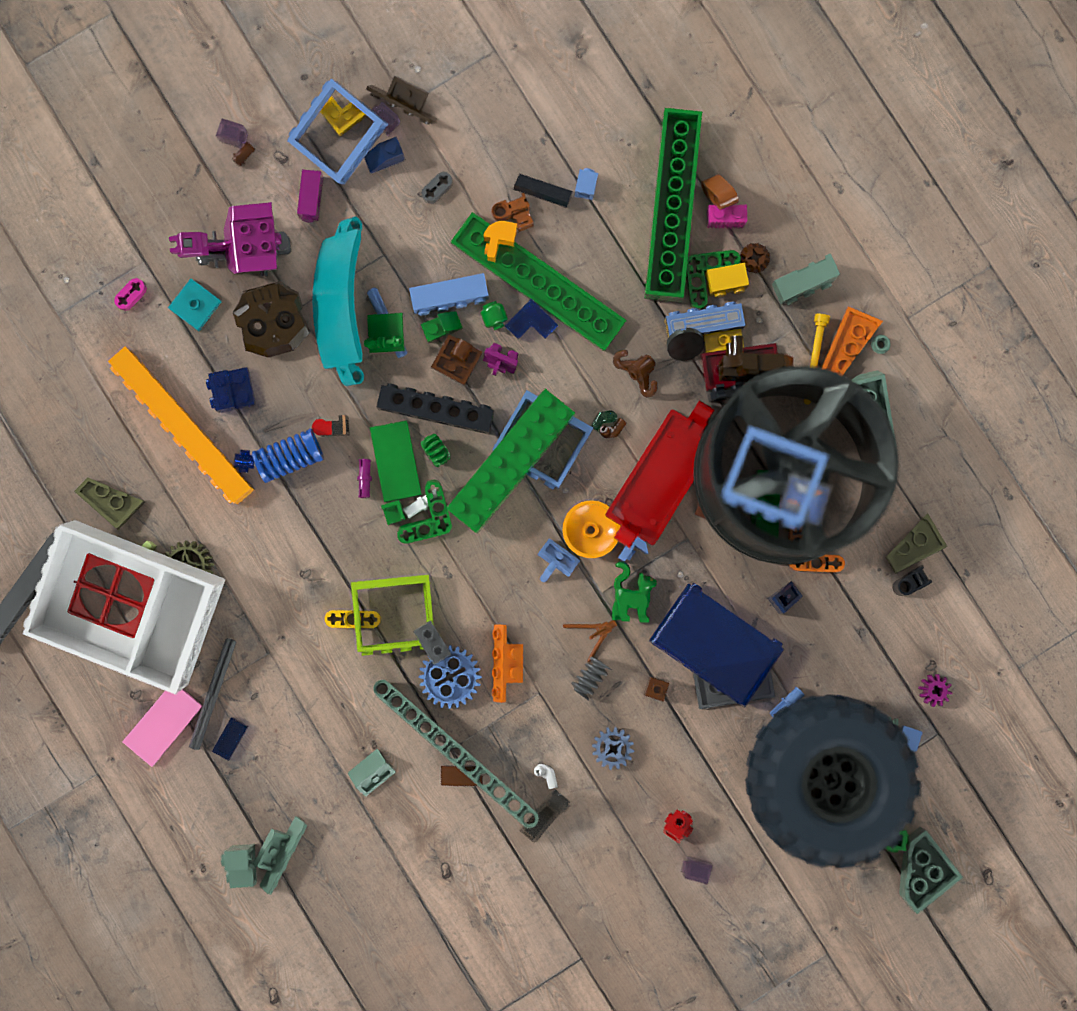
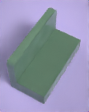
[348,749,396,797]

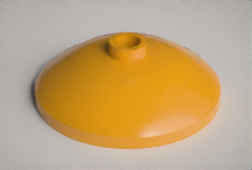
[562,500,620,558]

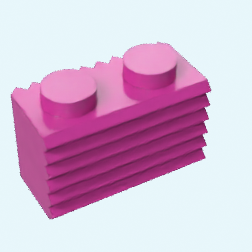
[706,205,747,229]

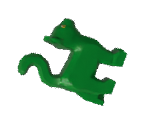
[612,561,657,623]

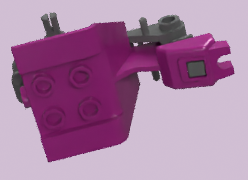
[169,202,291,278]

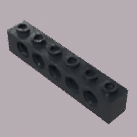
[376,383,494,435]

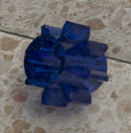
[234,449,254,473]

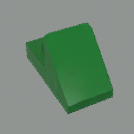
[421,311,463,343]

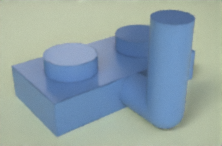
[537,538,580,582]

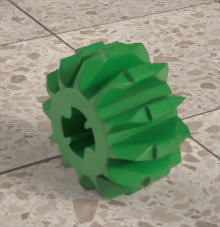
[421,433,451,467]

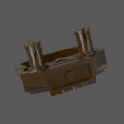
[233,281,310,358]
[719,335,794,383]

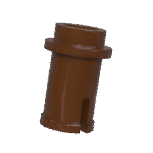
[232,142,255,166]

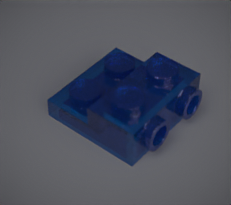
[206,367,256,413]

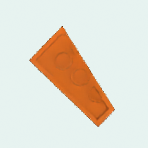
[822,306,883,375]

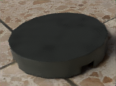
[666,328,705,361]

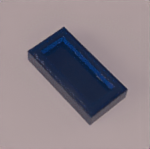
[212,717,249,761]

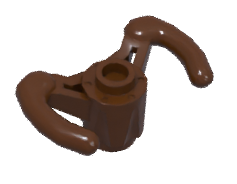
[613,350,658,398]

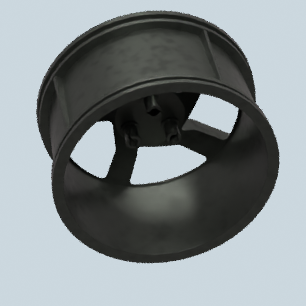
[693,366,899,564]

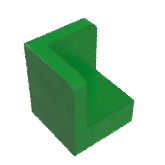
[381,500,407,525]

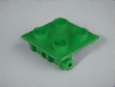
[364,313,405,353]

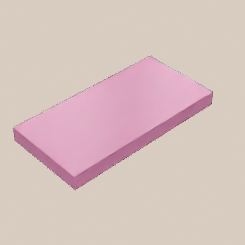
[123,689,203,767]

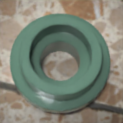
[871,335,891,354]

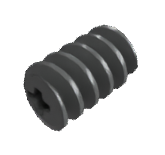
[571,657,611,701]

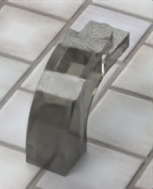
[519,789,570,843]

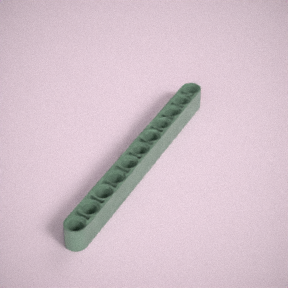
[373,680,539,828]

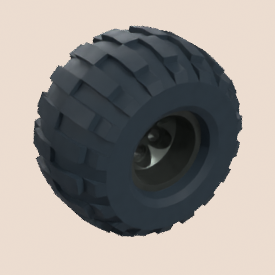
[745,694,921,869]

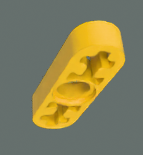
[324,610,381,628]

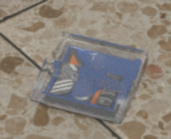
[779,474,831,527]

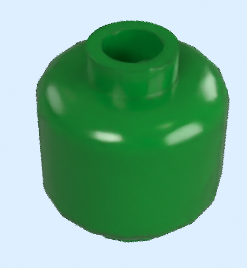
[480,301,508,331]

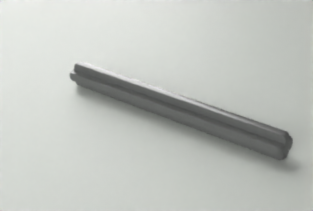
[189,638,236,750]

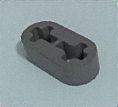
[422,172,453,204]

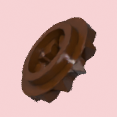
[740,243,770,273]

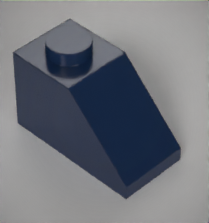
[364,136,405,174]

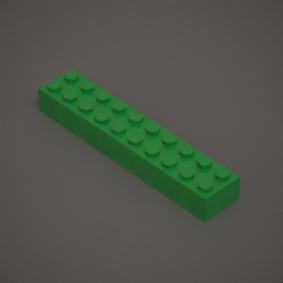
[644,108,702,303]

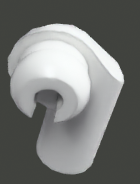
[534,764,558,789]

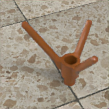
[563,620,617,662]

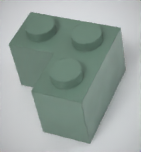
[221,844,257,888]

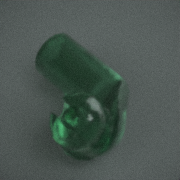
[591,410,618,431]

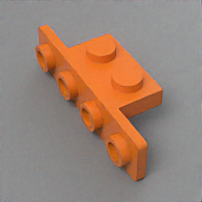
[492,624,523,703]

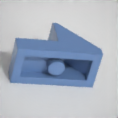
[618,537,648,562]

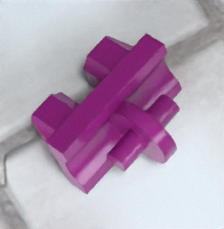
[483,343,518,376]

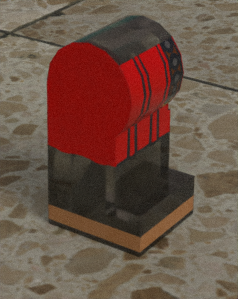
[312,415,349,437]

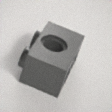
[413,621,451,665]

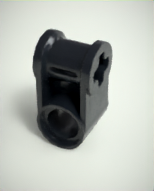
[892,565,932,596]

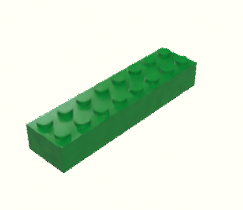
[446,388,576,534]

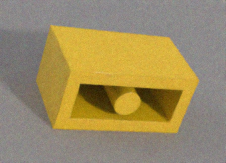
[705,263,749,298]

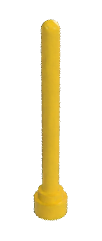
[804,314,830,405]

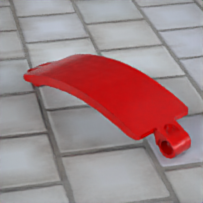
[605,400,715,548]

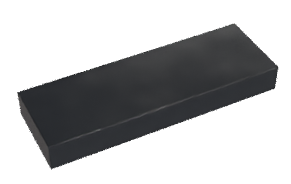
[513,174,573,208]

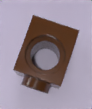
[643,676,669,702]

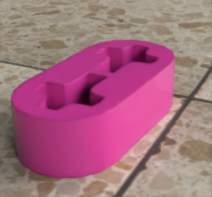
[114,278,147,311]

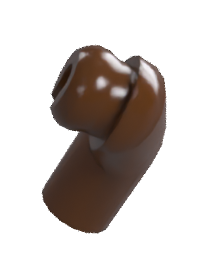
[599,418,627,439]

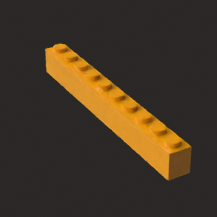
[108,346,255,505]

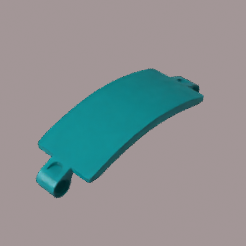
[312,216,364,386]

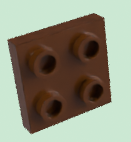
[431,334,483,386]

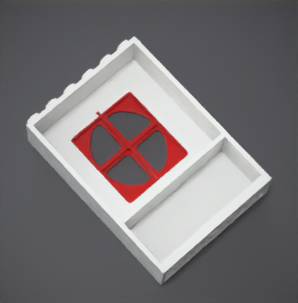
[23,520,226,694]

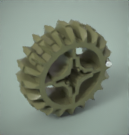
[165,540,214,574]

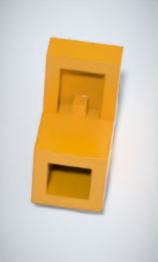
[483,221,517,262]

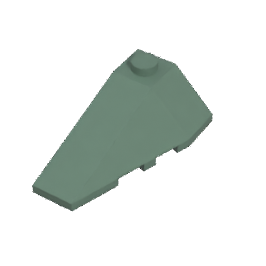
[852,370,894,432]

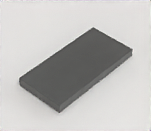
[692,659,776,709]

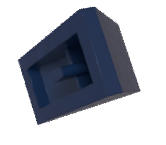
[767,581,803,614]

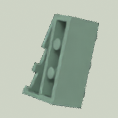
[772,253,840,305]

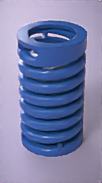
[252,428,324,483]

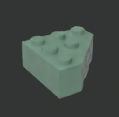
[899,827,963,914]

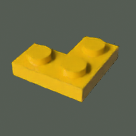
[320,96,367,137]

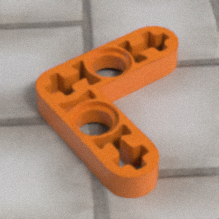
[788,526,845,573]

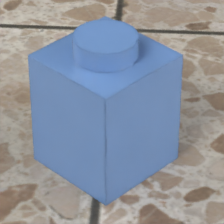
[575,168,598,200]

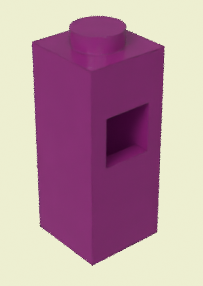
[297,169,324,223]

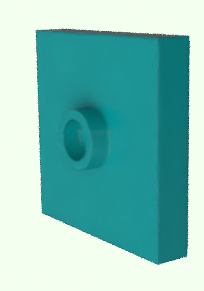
[168,278,222,331]

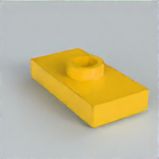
[703,329,744,353]

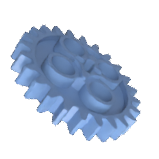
[418,645,482,709]

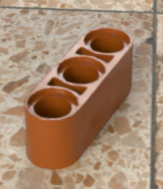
[701,174,739,210]

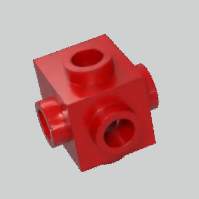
[663,810,694,844]

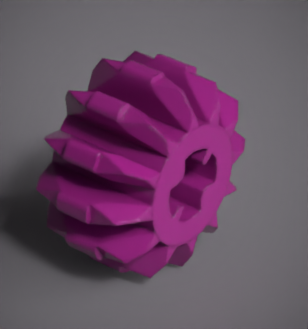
[918,674,953,707]

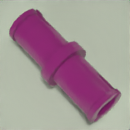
[357,459,372,498]

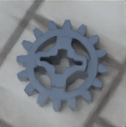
[592,727,634,770]

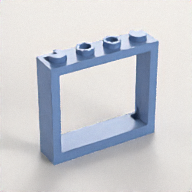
[287,79,388,185]
[492,390,593,490]
[722,427,828,529]

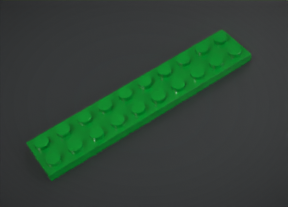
[450,212,627,352]

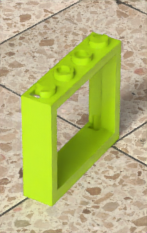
[351,575,434,656]

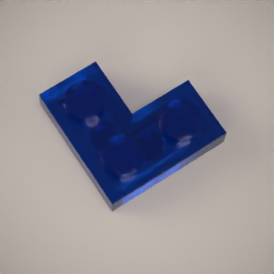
[505,299,558,339]

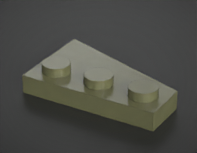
[74,477,145,530]
[886,513,947,574]

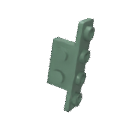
[253,816,307,895]

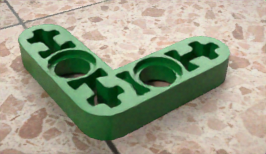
[686,250,741,310]
[397,479,452,544]

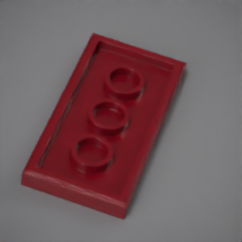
[701,343,778,391]

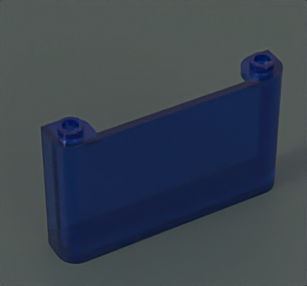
[648,583,784,708]

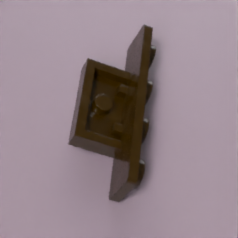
[366,76,438,125]

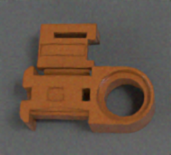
[492,193,534,232]

